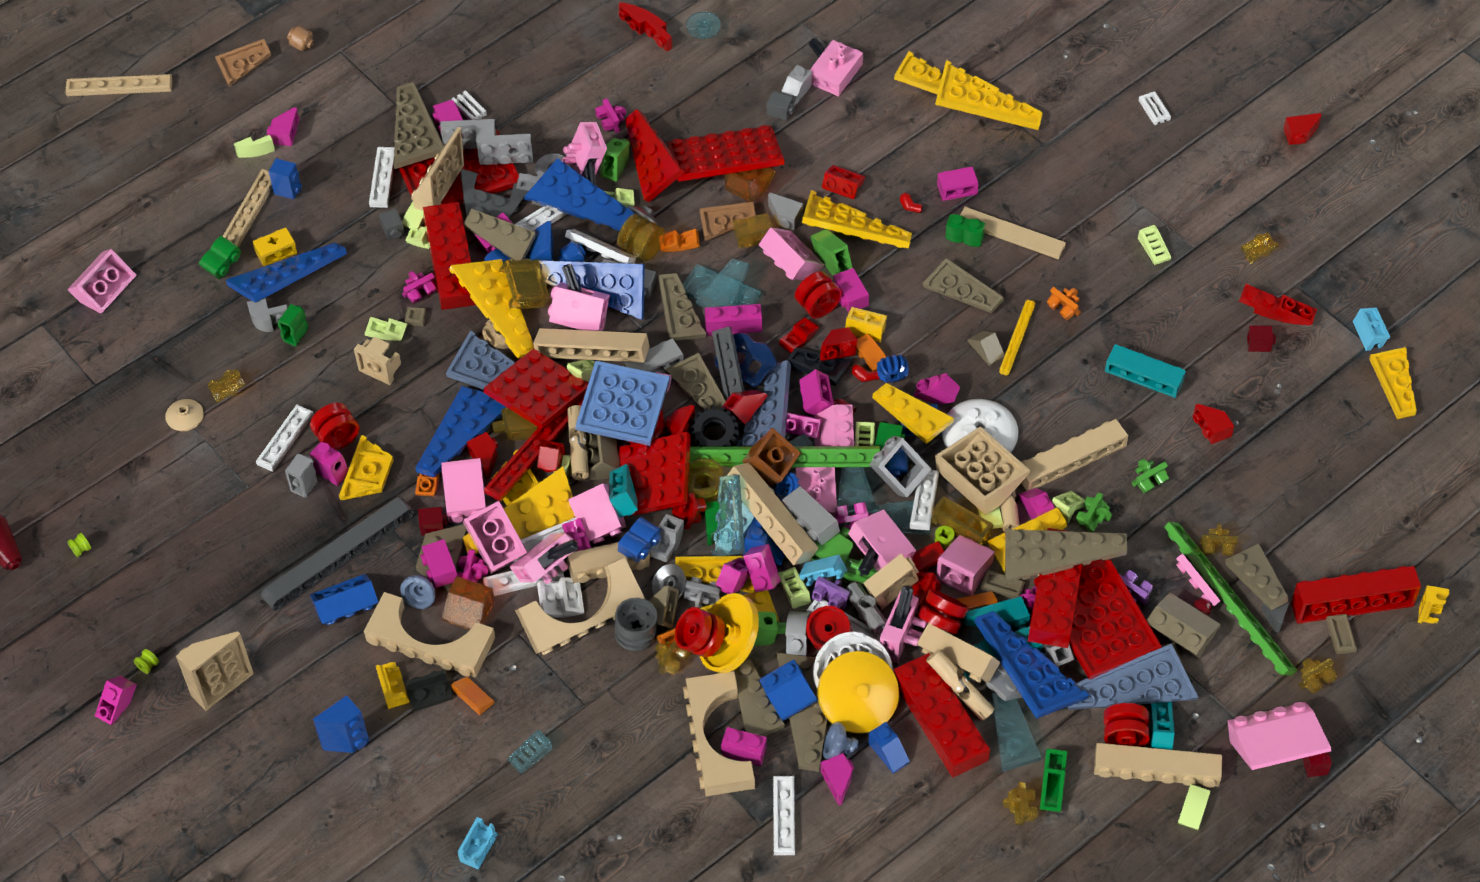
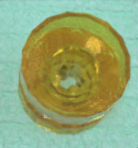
[617,213,665,261]
[688,458,726,502]

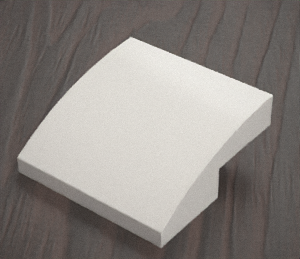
[537,577,584,618]

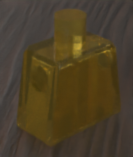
[492,407,537,441]

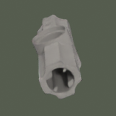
[845,582,887,635]

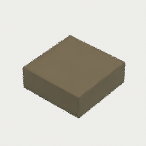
[405,307,427,327]

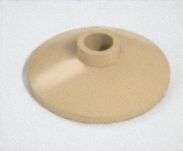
[166,399,204,431]

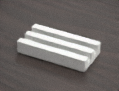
[451,90,487,120]
[1139,92,1171,125]

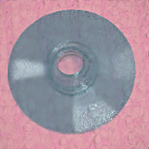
[686,12,721,39]

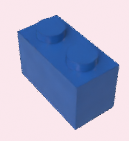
[269,158,302,199]

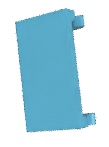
[1353,308,1390,351]
[799,555,847,587]
[458,817,498,870]

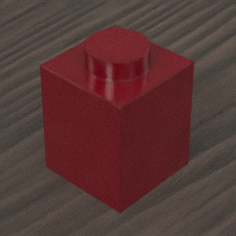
[1247,325,1276,352]
[418,507,448,536]
[1303,752,1332,777]

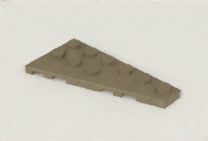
[393,82,444,169]
[1005,529,1127,584]
[776,653,828,772]

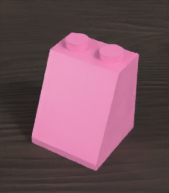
[441,458,486,523]
[568,484,626,545]
[937,535,995,596]

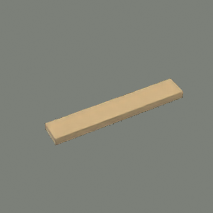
[65,74,172,96]
[223,169,273,247]
[960,207,1066,260]

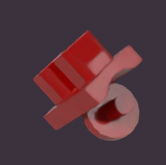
[672,493,706,529]

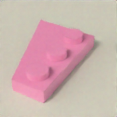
[1176,554,1221,606]

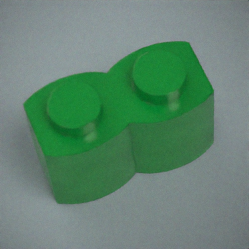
[945,214,985,247]
[199,236,241,279]
[278,304,309,347]

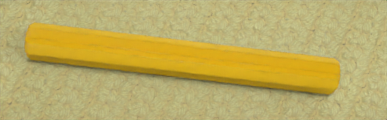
[999,300,1035,376]

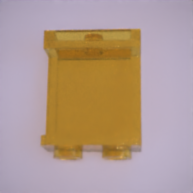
[499,259,550,309]

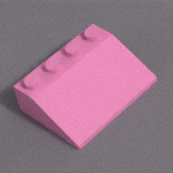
[1228,702,1331,770]

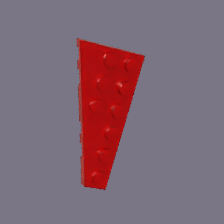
[625,109,685,202]

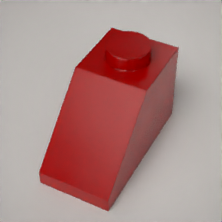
[1283,113,1322,145]
[467,432,498,480]

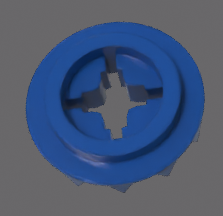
[775,472,800,503]

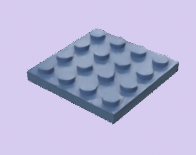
[575,361,670,446]

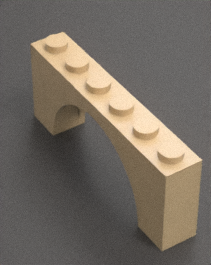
[515,557,645,655]
[364,592,495,678]
[683,671,755,796]

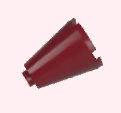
[0,515,22,570]

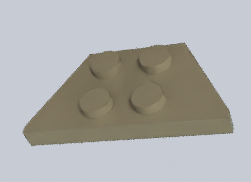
[416,524,468,592]

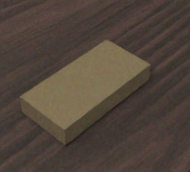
[981,570,1025,599]
[1326,614,1357,655]

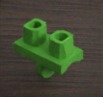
[1131,459,1169,493]
[1076,493,1112,532]
[843,557,878,586]

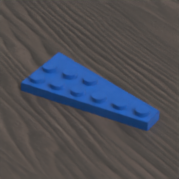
[226,242,347,303]
[416,386,510,478]
[974,611,1089,719]

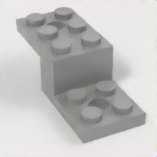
[440,119,533,165]

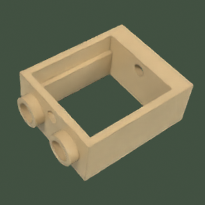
[864,554,919,609]

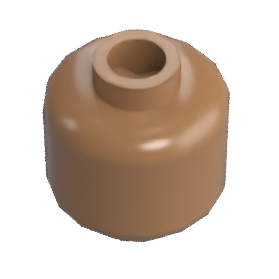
[287,25,314,51]

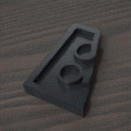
[787,348,854,387]

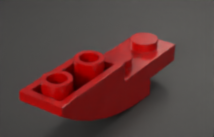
[618,2,672,52]
[1239,284,1317,325]

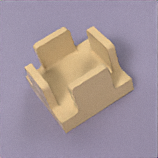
[354,337,401,385]

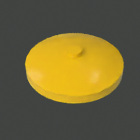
[700,593,759,673]
[817,651,899,734]

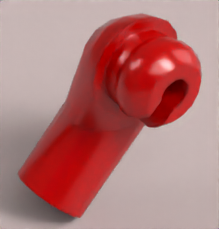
[900,193,923,213]
[852,365,879,382]

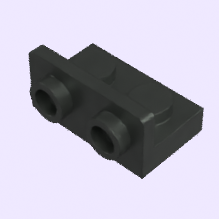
[406,670,453,712]

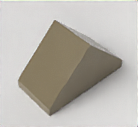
[968,331,1005,366]
[649,586,679,629]

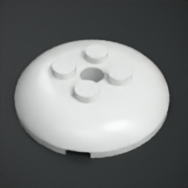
[942,399,1018,453]
[813,632,893,689]

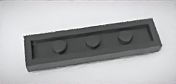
[712,326,744,401]

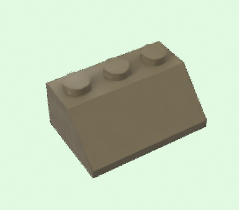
[577,432,620,482]
[1147,593,1221,658]

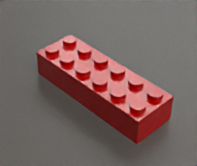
[423,202,476,310]
[1028,528,1082,648]
[1291,566,1421,624]
[893,653,990,778]

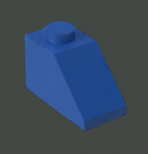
[868,722,910,774]

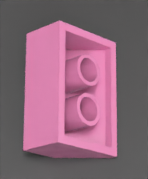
[759,228,825,280]
[67,249,136,313]
[814,404,854,446]
[463,501,527,574]

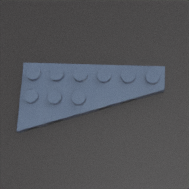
[446,330,515,389]
[736,360,791,447]
[1067,644,1198,710]

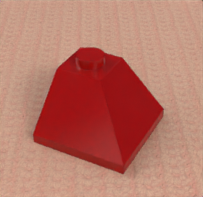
[665,405,695,436]

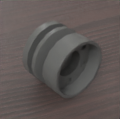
[614,598,657,651]

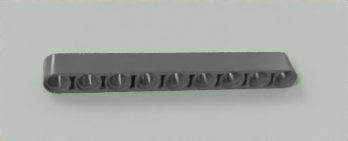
[261,497,414,611]

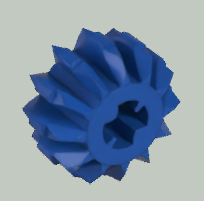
[877,354,909,383]

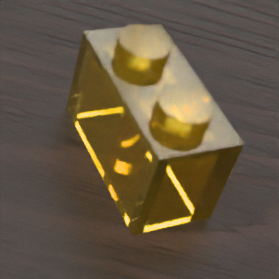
[733,213,773,248]

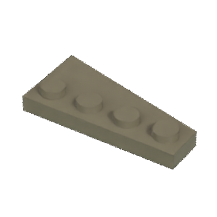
[463,209,537,266]
[923,258,1004,313]
[658,273,706,341]
[665,353,726,412]
[1225,543,1288,610]
[733,659,785,737]

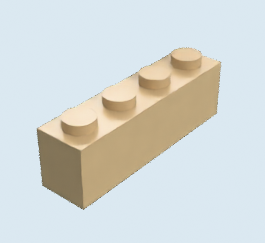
[567,542,650,584]
[917,623,1000,683]

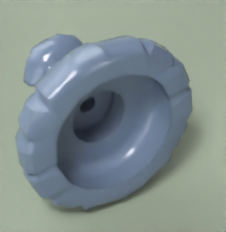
[400,575,436,610]
[823,722,858,759]

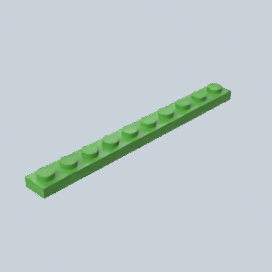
[689,446,880,468]
[1164,522,1298,676]

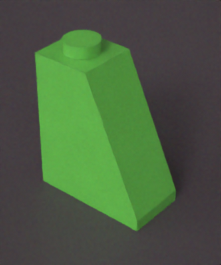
[811,229,853,276]

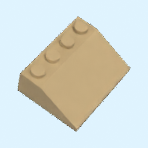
[412,127,464,211]
[935,426,1030,515]
[176,631,254,711]

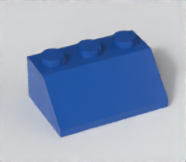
[309,574,379,625]
[313,696,369,753]

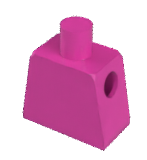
[309,442,349,486]

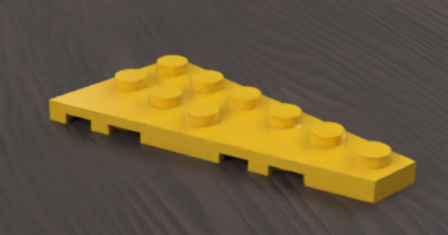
[935,60,1043,130]
[802,190,912,249]
[449,259,535,359]
[462,467,575,555]

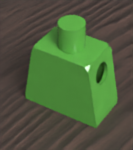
[601,138,630,182]
[811,527,854,576]
[753,611,786,647]

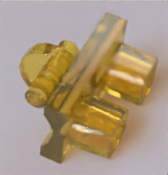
[1240,232,1279,263]
[208,369,245,403]
[1199,523,1238,556]
[655,640,691,675]
[1298,658,1337,694]
[1002,782,1038,825]

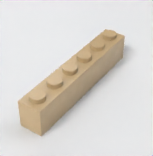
[533,328,650,363]
[1021,419,1128,491]
[725,463,818,565]
[1094,743,1222,788]

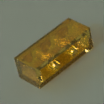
[932,496,993,546]

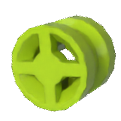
[934,526,955,550]
[67,532,91,557]
[133,649,159,674]

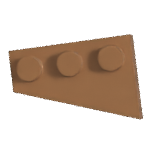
[215,39,271,87]
[699,202,756,241]

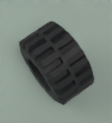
[690,406,739,447]

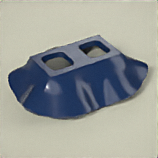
[715,333,777,387]

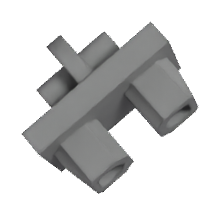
[684,577,720,608]

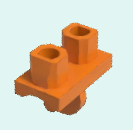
[1047,287,1081,320]

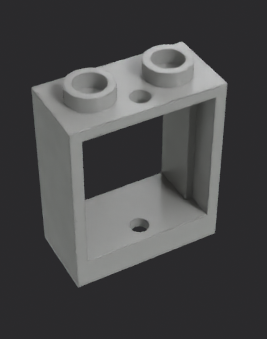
[869,436,931,498]

